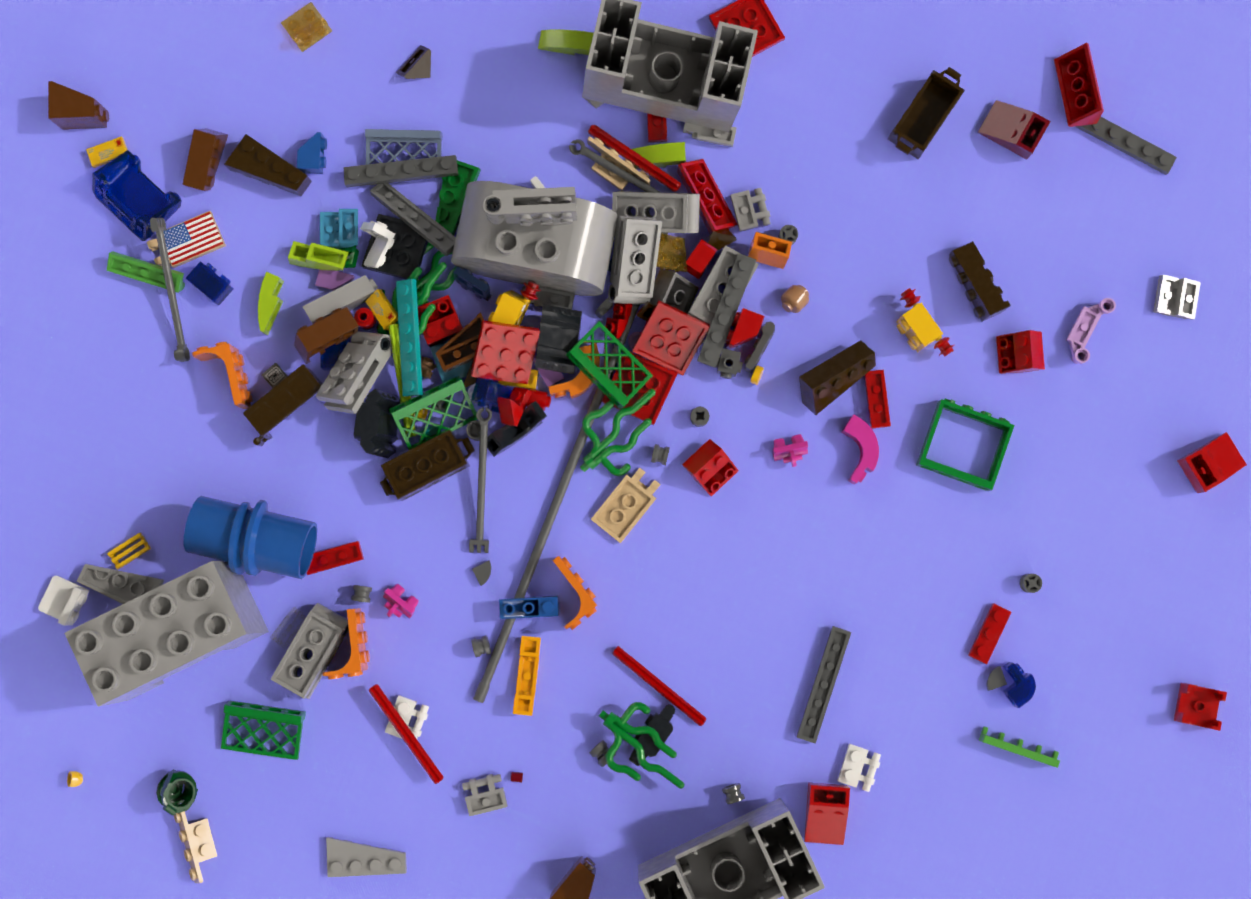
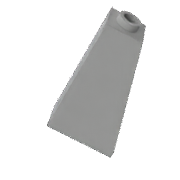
[302,275,378,324]

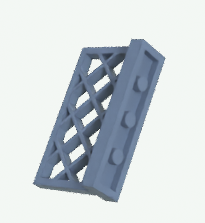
[365,129,443,178]

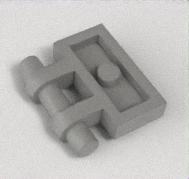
[730,188,771,232]
[462,774,508,817]

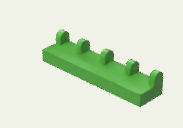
[107,251,185,293]
[979,726,1060,768]

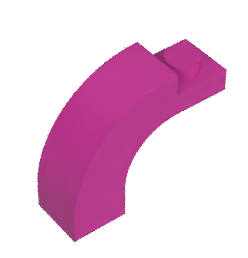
[841,414,879,485]

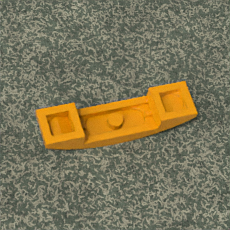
[513,636,541,716]

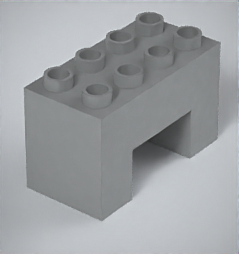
[582,0,758,133]
[64,561,269,707]
[638,798,825,899]

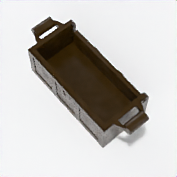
[888,67,965,160]
[243,364,323,447]
[380,430,475,501]

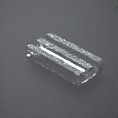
[269,606,307,649]

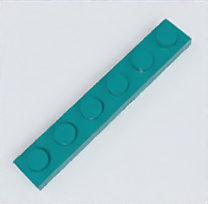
[396,279,423,397]

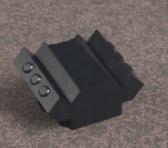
[535,304,582,374]
[353,389,400,458]

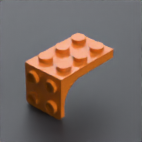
[192,342,253,409]
[552,556,598,630]
[323,608,370,680]

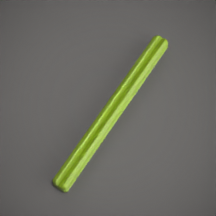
[389,324,416,438]

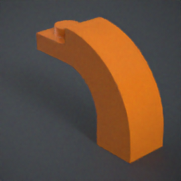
[549,343,600,399]

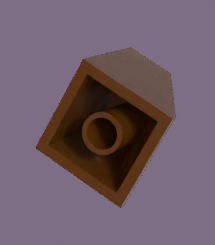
[48,81,109,130]
[549,856,596,899]

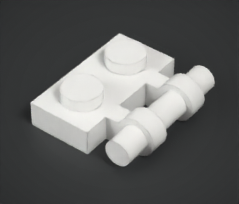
[385,695,429,739]
[837,743,881,792]

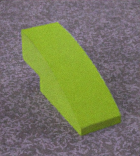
[538,29,594,55]
[632,142,686,169]
[288,241,349,271]
[258,272,284,335]

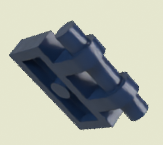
[453,266,492,301]

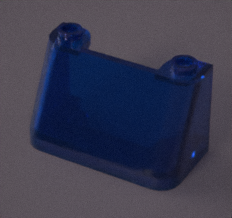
[92,150,182,241]

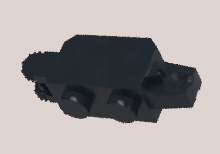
[629,704,676,766]

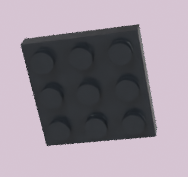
[361,214,428,280]

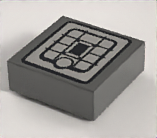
[262,363,288,388]

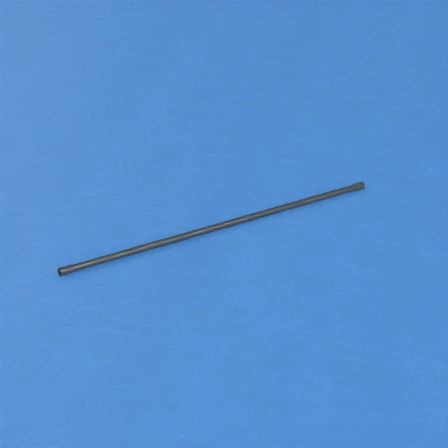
[473,232,668,703]

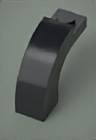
[487,401,547,457]

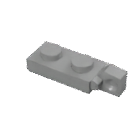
[683,123,737,147]

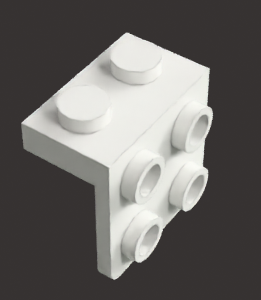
[360,221,395,268]
[38,576,90,626]

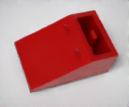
[1177,432,1247,494]
[804,782,850,845]

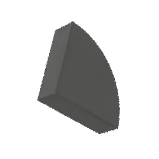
[595,298,613,318]
[472,560,492,586]
[986,666,1007,691]

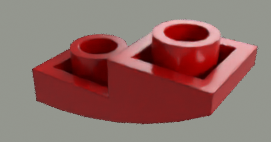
[605,303,632,338]

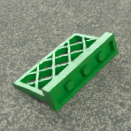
[565,321,653,409]
[389,376,477,450]
[221,700,306,760]

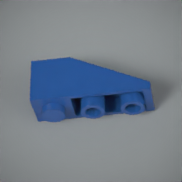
[499,595,559,619]

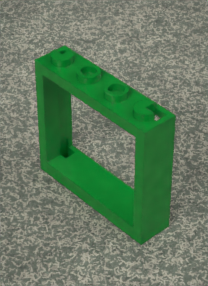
[916,398,1015,491]

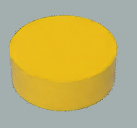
[750,365,764,385]

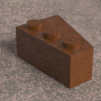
[182,128,228,191]
[294,307,359,364]
[435,312,484,373]

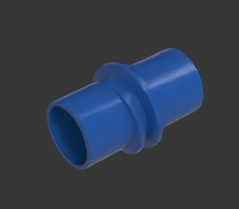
[183,496,318,580]

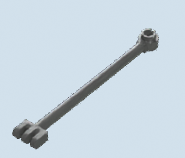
[569,139,660,192]
[150,218,190,362]
[469,407,492,553]

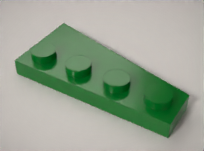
[435,160,481,235]

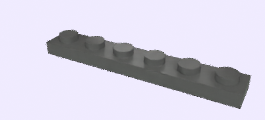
[1066,117,1177,175]
[343,155,458,188]
[369,183,456,257]
[697,253,756,368]
[796,626,852,744]

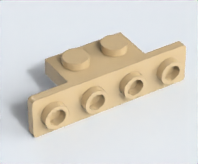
[587,136,651,191]
[174,811,217,884]

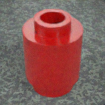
[354,308,376,330]
[526,389,551,411]

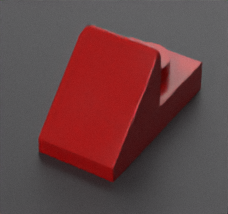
[684,239,717,279]
[497,387,532,427]

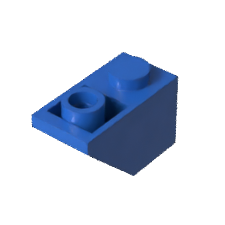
[297,132,327,174]

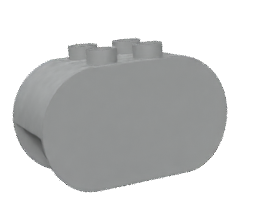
[451,181,618,296]

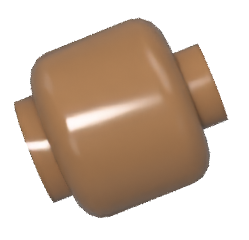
[781,285,809,313]

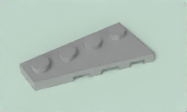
[76,564,164,604]
[326,837,407,878]

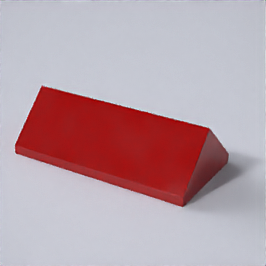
[1054,42,1104,127]
[677,159,738,234]

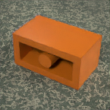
[748,232,792,269]

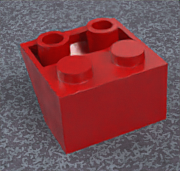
[418,295,463,347]
[725,308,765,350]
[996,330,1045,374]
[682,439,739,497]

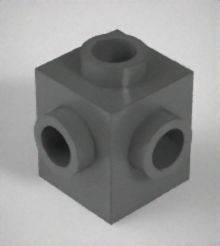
[715,348,743,379]

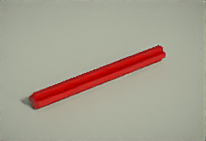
[588,125,681,192]
[612,646,707,726]
[369,684,444,784]

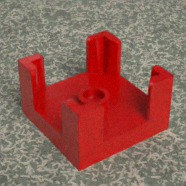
[1173,682,1227,731]

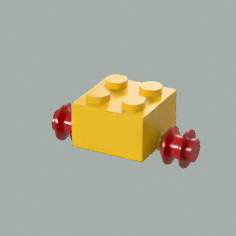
[488,280,541,326]
[896,288,955,357]

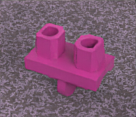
[773,434,808,467]
[383,584,419,619]

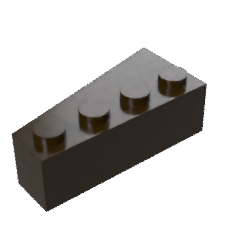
[224,134,312,196]
[949,241,1011,322]
[799,340,876,415]

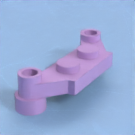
[1065,298,1116,364]

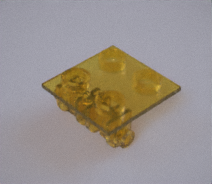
[281,2,333,53]
[657,234,687,272]

